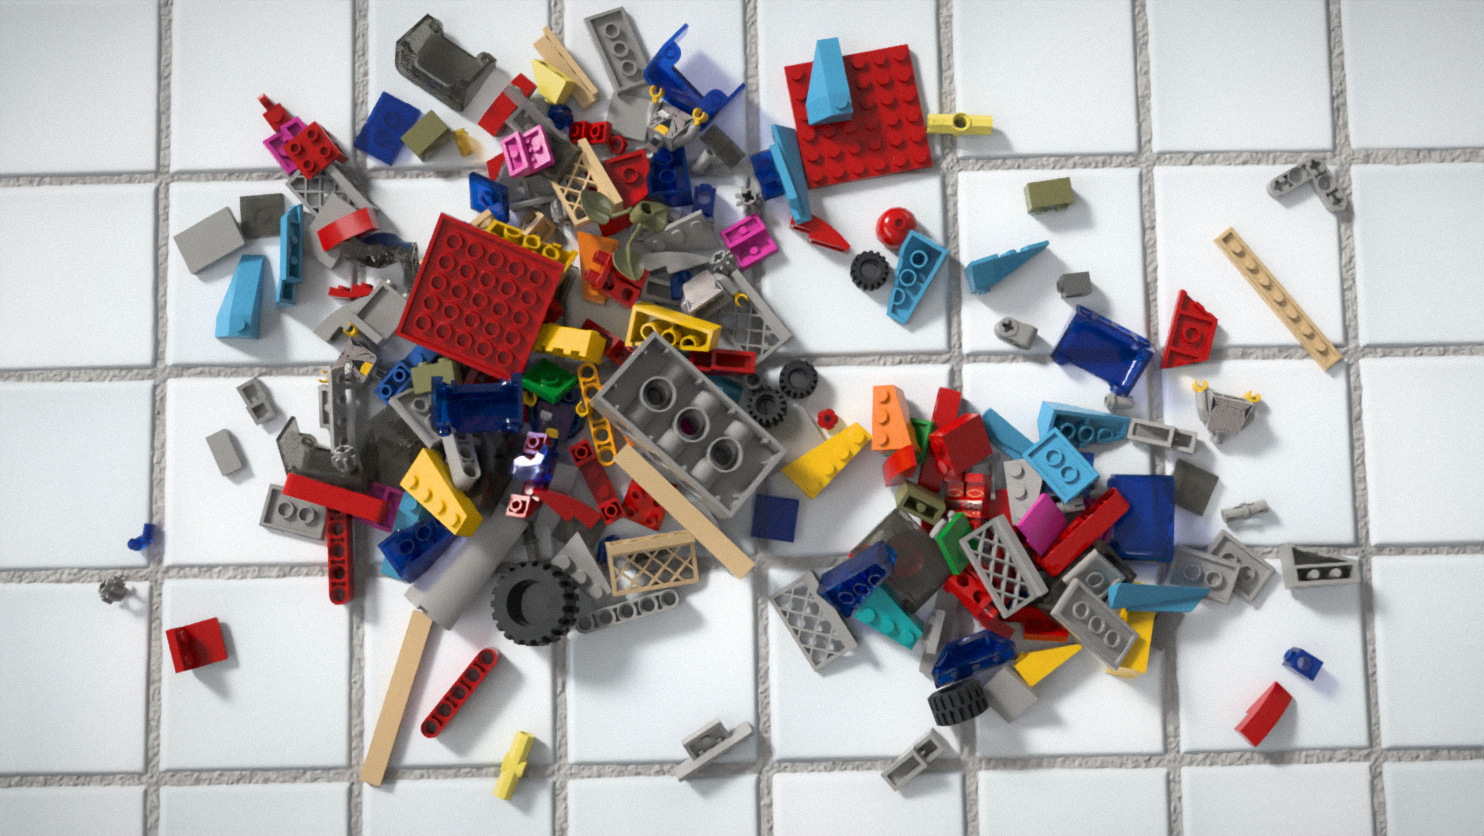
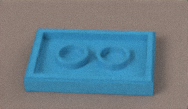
[1022,427,1100,505]

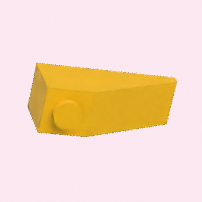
[1010,643,1083,687]

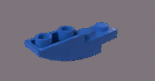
[373,344,439,406]

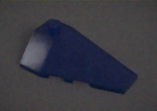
[646,146,693,208]
[377,516,458,584]

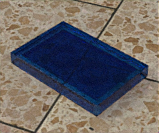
[353,91,422,167]

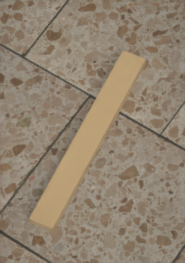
[1213,226,1343,371]
[612,443,755,580]
[359,610,434,786]

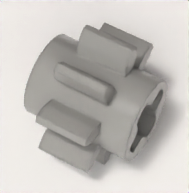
[735,185,761,213]
[710,250,738,276]
[331,445,360,472]
[98,576,128,605]

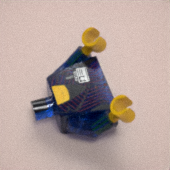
[523,391,591,453]

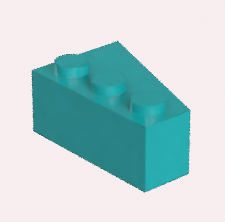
[854,573,924,650]

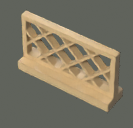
[542,138,624,229]
[605,530,699,596]

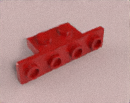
[999,604,1069,642]

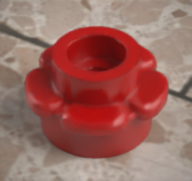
[607,134,628,155]
[817,409,838,430]

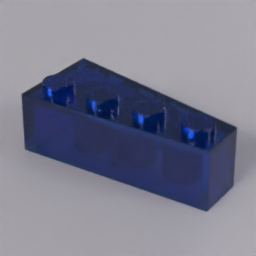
[816,540,898,619]

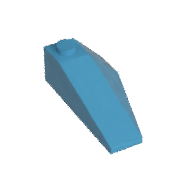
[806,37,853,126]
[886,229,952,326]
[964,240,1050,295]
[215,254,265,340]
[1037,401,1130,448]
[380,490,444,580]

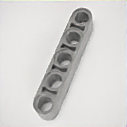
[434,390,481,491]
[575,589,680,634]

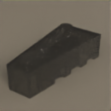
[463,415,527,516]

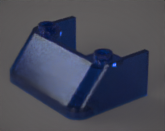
[643,23,746,132]

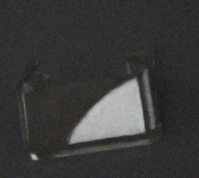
[276,416,379,496]

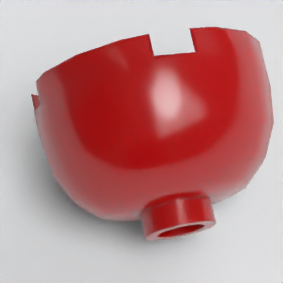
[875,207,918,251]

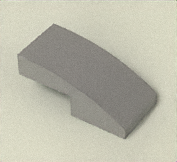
[236,376,277,426]

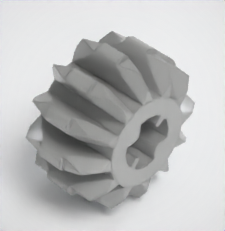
[550,194,586,225]

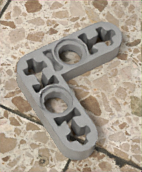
[1266,156,1347,213]

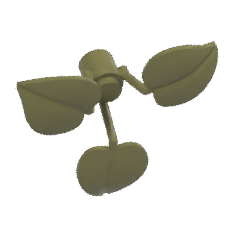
[580,190,670,281]

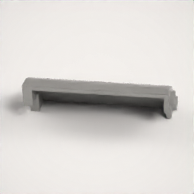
[404,489,528,631]

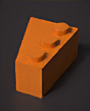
[577,231,621,307]
[872,385,922,454]

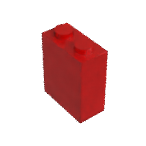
[928,413,993,476]

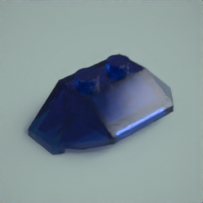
[931,629,1018,689]

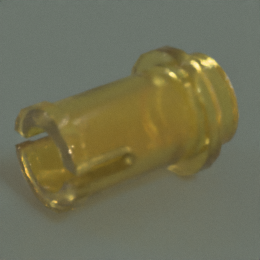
[452,128,473,157]

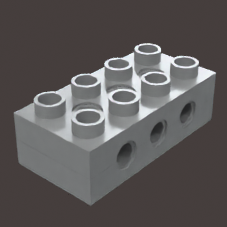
[588,331,788,519]

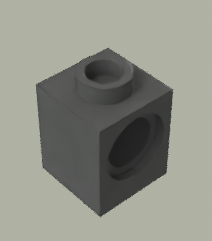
[1057,271,1092,299]

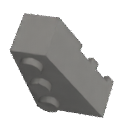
[1278,543,1361,590]

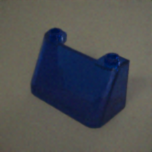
[1050,304,1155,397]
[431,372,525,437]
[1106,474,1175,563]

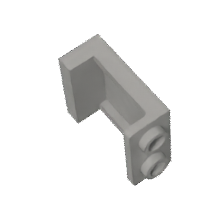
[344,278,409,348]

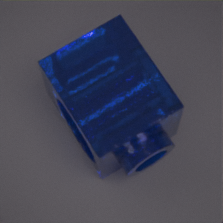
[692,184,716,217]
[1282,647,1324,681]

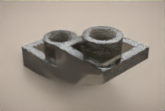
[699,124,746,170]

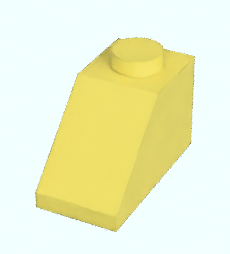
[532,59,576,106]

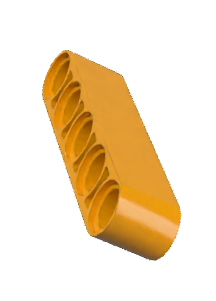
[578,362,618,467]

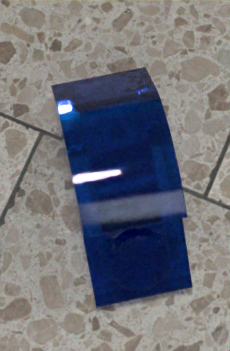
[749,149,785,201]
[507,443,560,487]

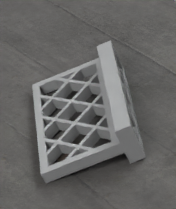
[285,161,381,217]
[710,269,793,367]
[958,514,1049,619]
[768,569,860,672]

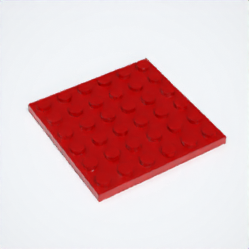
[784,44,933,190]
[395,212,566,386]

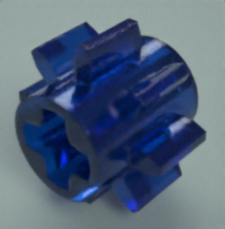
[547,103,574,130]

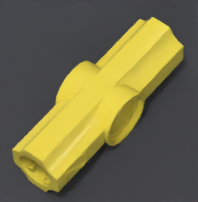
[926,112,993,137]
[493,730,535,801]

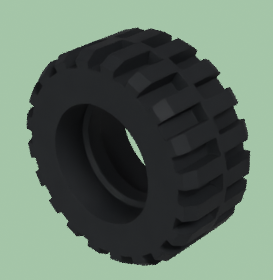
[491,561,580,646]

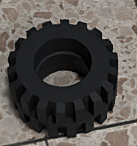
[927,680,989,726]

